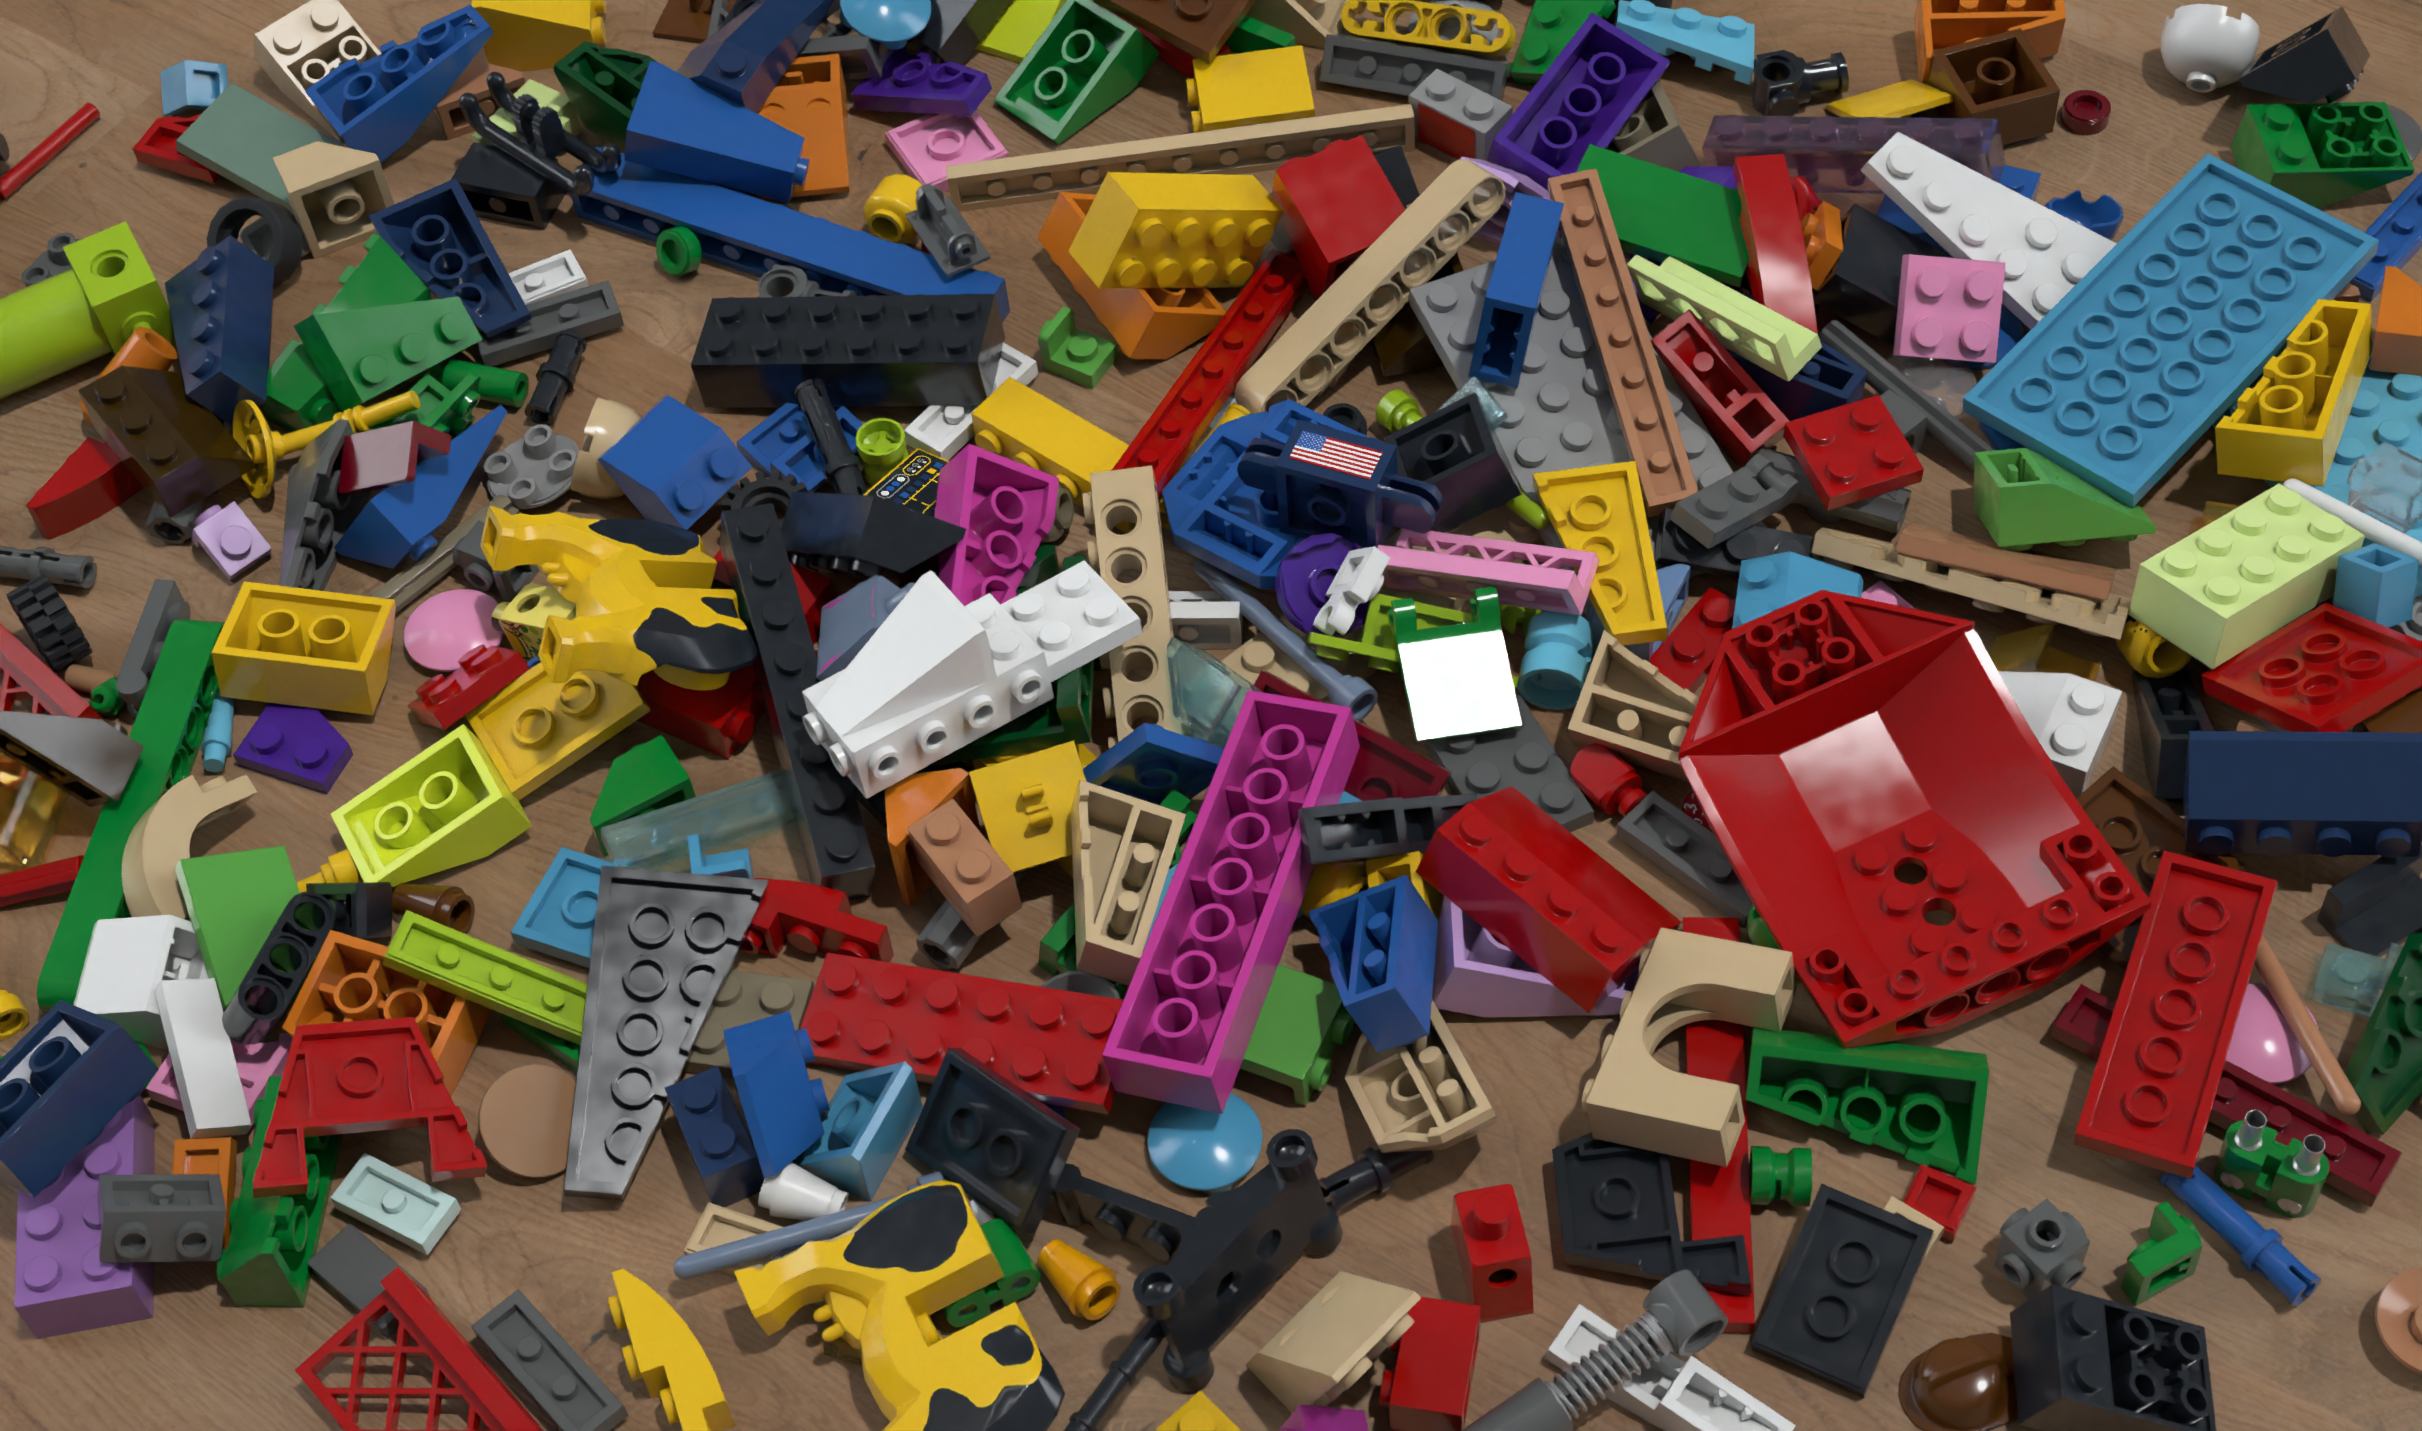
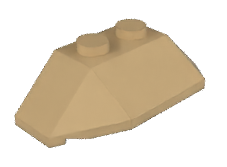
[1345,1000,1498,1153]

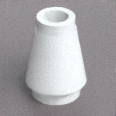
[758,1162,849,1221]

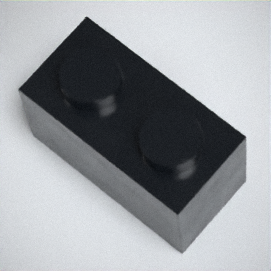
[451,142,567,230]

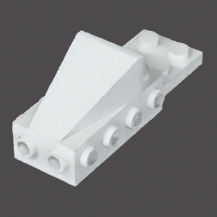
[802,561,1143,799]

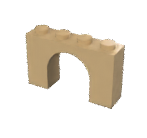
[1582,928,1797,1167]

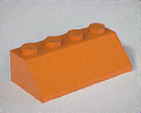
[1037,192,1226,360]

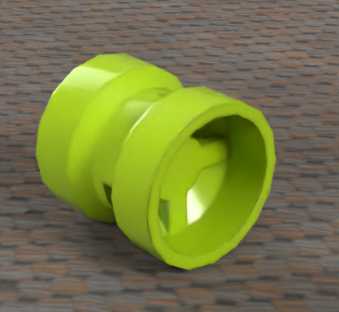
[855,418,909,486]

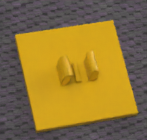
[1826,79,1953,134]
[969,741,1087,873]

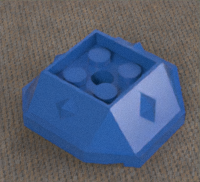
[1162,399,1370,589]

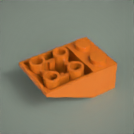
[756,54,850,200]

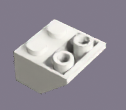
[74,915,209,1051]

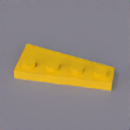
[1532,461,1667,646]

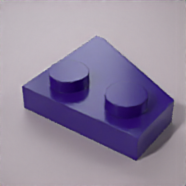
[233,703,354,794]

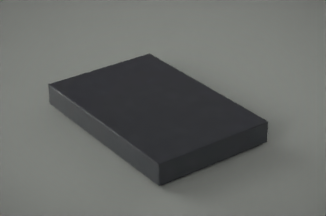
[905,1047,1080,1233]
[1751,1183,1934,1398]

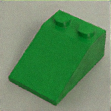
[993,0,1160,144]

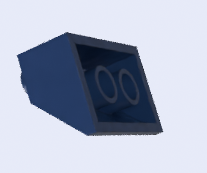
[0,1000,158,1197]

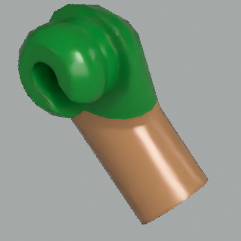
[64,664,125,717]

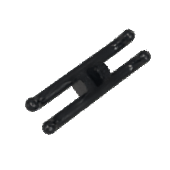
[459,71,622,196]

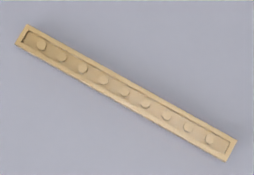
[946,104,1415,211]

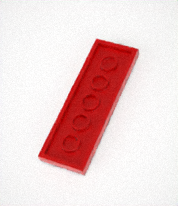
[2073,851,2278,1179]
[800,952,1124,1114]

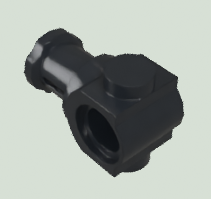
[1752,50,1849,121]

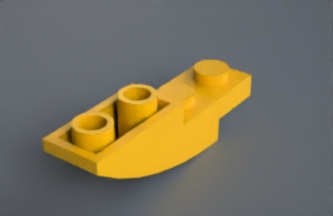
[608,1268,735,1431]

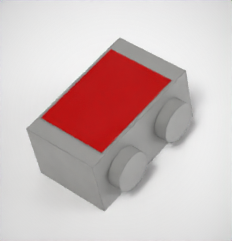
[1409,69,1513,161]

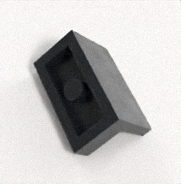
[2317,845,2422,966]

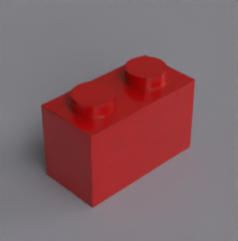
[1380,1296,1481,1431]

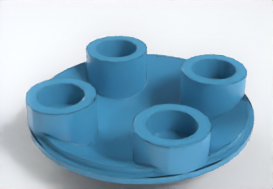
[840,0,931,49]
[1148,1093,1262,1195]

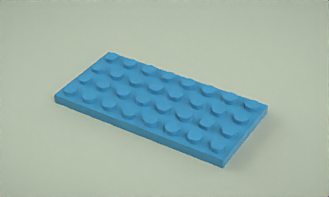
[1963,153,2379,508]

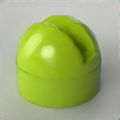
[1500,604,1541,635]

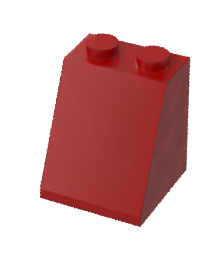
[1272,135,1405,302]

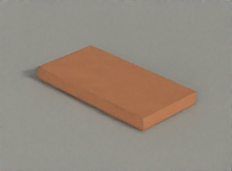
[1895,522,2116,602]

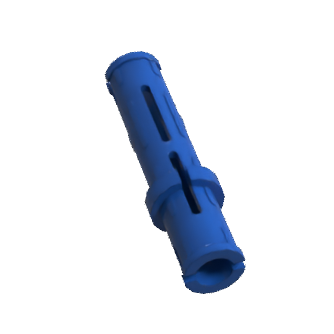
[2160,1165,2321,1306]

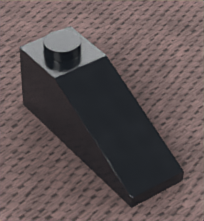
[2132,669,2214,803]

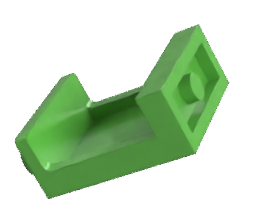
[1240,964,1355,1106]

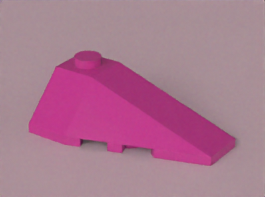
[935,444,1059,606]

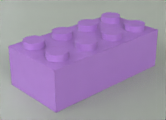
[14,1095,155,1339]

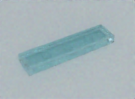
[600,769,795,870]

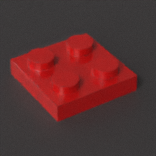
[1783,395,1924,511]
[407,644,530,730]

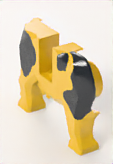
[480,506,759,691]
[734,1180,1065,1431]

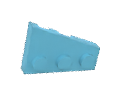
[1615,0,1755,85]

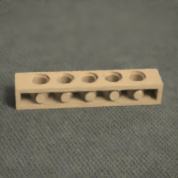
[1082,465,1185,749]

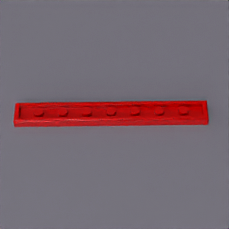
[1111,249,1308,497]
[1682,917,1755,1333]

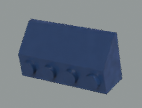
[2183,731,2422,858]

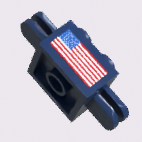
[1237,419,1443,548]

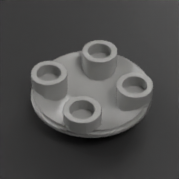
[484,424,580,509]

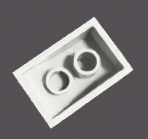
[1998,671,2122,798]

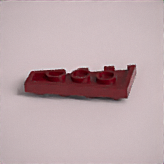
[1221,670,1452,801]

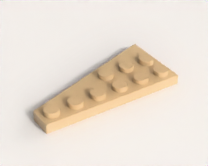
[1811,527,2132,640]

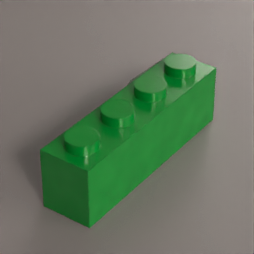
[262,232,432,432]
[1746,1027,1989,1185]
[217,1076,343,1308]

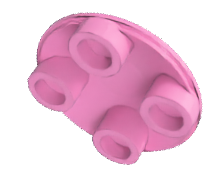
[404,589,504,672]
[2226,984,2319,1084]

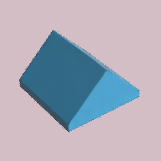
[794,1061,923,1201]

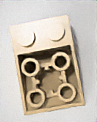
[254,0,381,141]
[1246,1271,1421,1413]

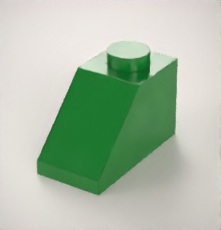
[589,735,699,857]

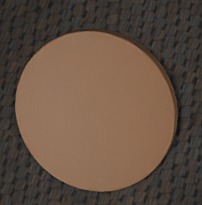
[478,1064,576,1178]

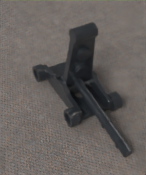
[1052,1129,1343,1431]

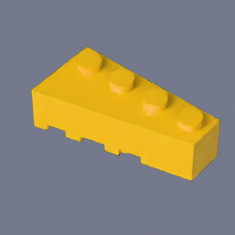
[2215,299,2372,487]

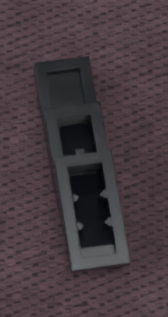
[1298,793,1478,865]

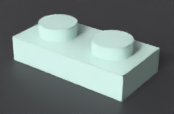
[330,1153,461,1255]

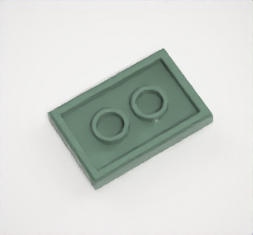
[176,82,347,215]

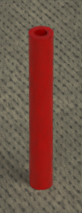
[0,102,100,201]

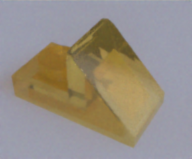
[1989,623,2101,682]

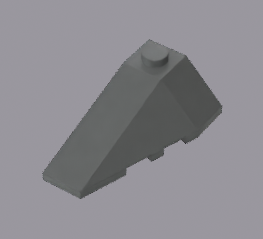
[280,419,371,591]

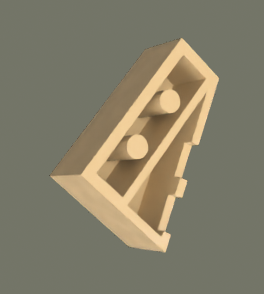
[1071,780,1186,986]

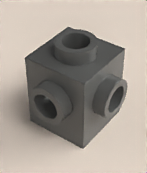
[1995,1199,2090,1299]

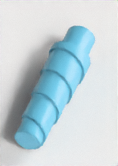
[201,688,234,772]

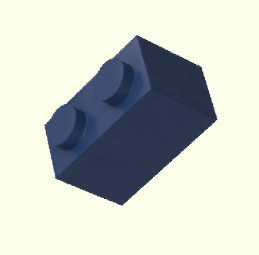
[664,1066,765,1208]

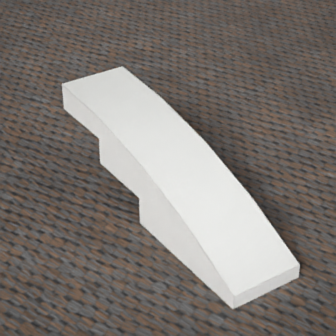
[1544,1304,1796,1431]

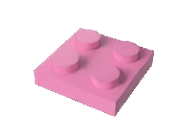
[1893,254,2006,363]

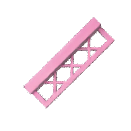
[1378,528,1599,615]

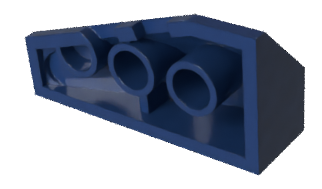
[677,0,835,113]
[369,178,532,338]

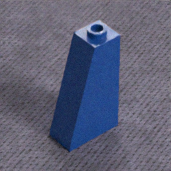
[624,61,810,203]
[1468,192,1564,388]

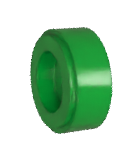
[656,226,702,276]

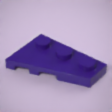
[851,46,992,117]

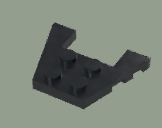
[1552,1080,1752,1295]

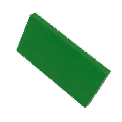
[1558,144,1749,288]

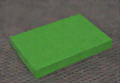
[175,845,319,1013]

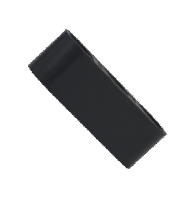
[222,892,336,1045]

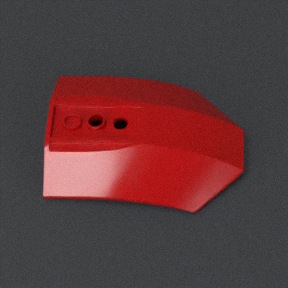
[1678,590,2152,1049]

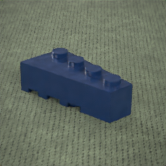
[165,235,274,425]

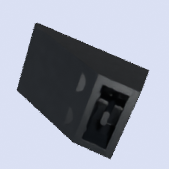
[2010,1284,2216,1431]

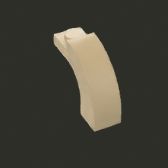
[121,774,257,921]

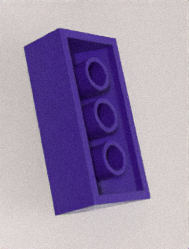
[1486,12,1671,191]

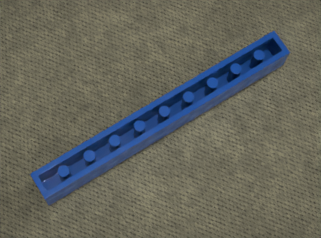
[570,147,1010,323]

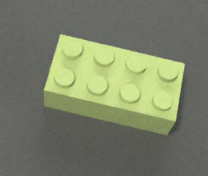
[2128,483,2365,669]

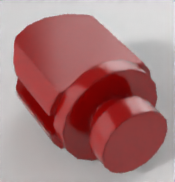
[1570,743,1648,817]

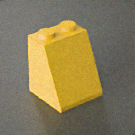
[472,0,607,71]

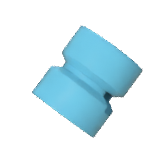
[1518,611,1595,710]

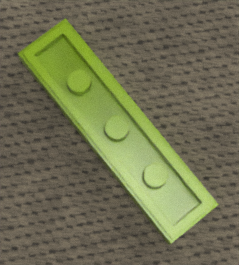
[382,910,588,1045]

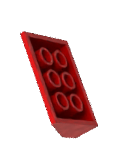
[1415,786,1682,1013]

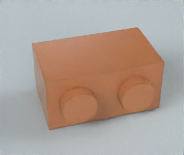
[907,799,1023,937]

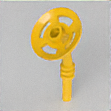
[233,390,421,498]

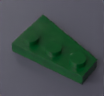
[2345,933,2422,1134]

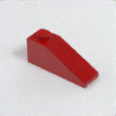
[1651,309,1789,468]

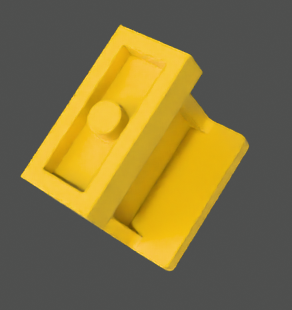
[1186,45,1315,133]

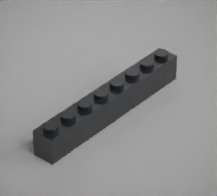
[720,503,875,900]

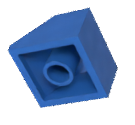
[597,395,752,530]
[723,1011,830,1178]

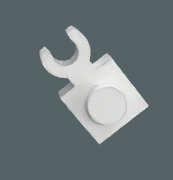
[1313,546,1390,636]

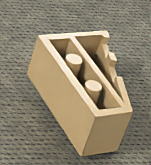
[1568,630,1699,782]

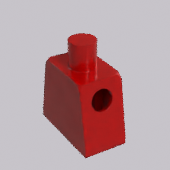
[1451,1184,1534,1323]

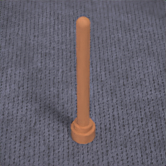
[2254,935,2361,1115]

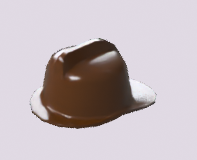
[1899,1333,2018,1431]

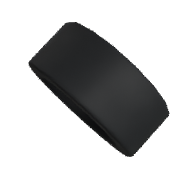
[206,197,303,287]

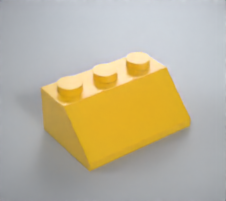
[211,581,396,715]

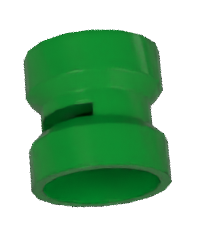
[1749,1146,1812,1207]

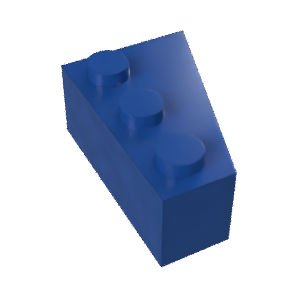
[1308,875,1438,1053]

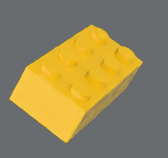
[1068,172,1284,289]

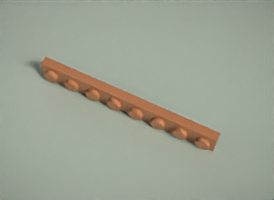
[1548,168,1698,517]

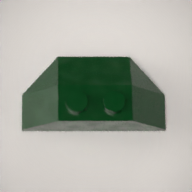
[553,41,657,154]

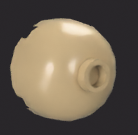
[571,397,642,499]

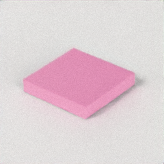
[885,110,1009,193]

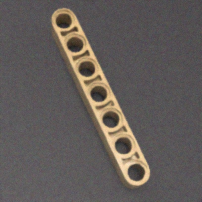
[1235,159,1505,414]

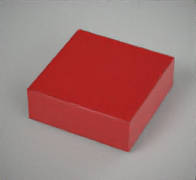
[1903,1164,1977,1244]

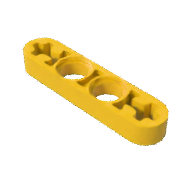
[1341,0,1516,57]

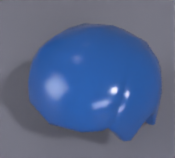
[2045,190,2124,241]

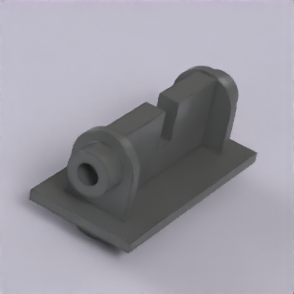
[905,184,991,278]

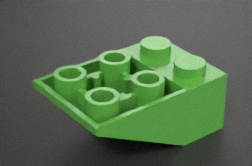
[1974,448,2156,551]

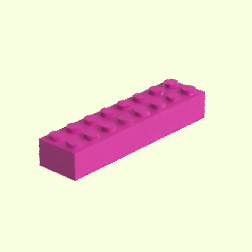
[1102,690,1360,1114]

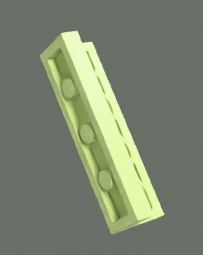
[1627,254,1822,382]

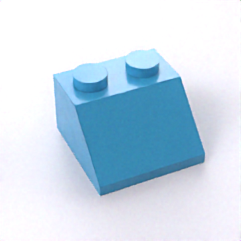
[1732,551,1864,629]

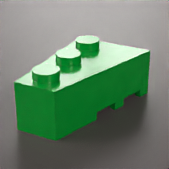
[294,296,482,412]

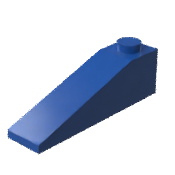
[305,5,494,163]
[334,405,507,569]

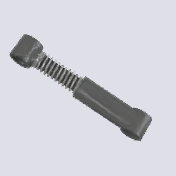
[1461,1270,1729,1431]

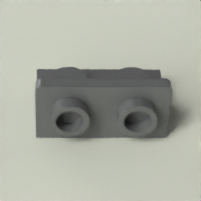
[97,1174,226,1263]

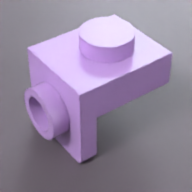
[192,501,272,581]

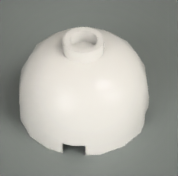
[2161,4,2260,93]

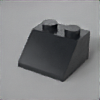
[1384,392,1522,533]

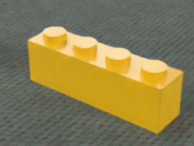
[971,377,1162,534]

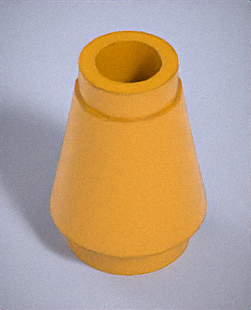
[1037,1239,1121,1320]

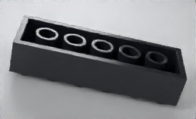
[691,294,1005,408]

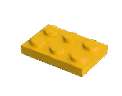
[465,662,651,800]

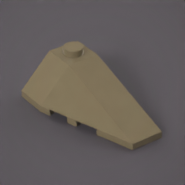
[1607,79,1702,172]

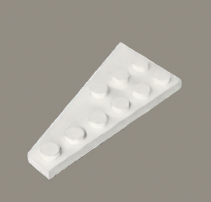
[1861,132,2117,330]

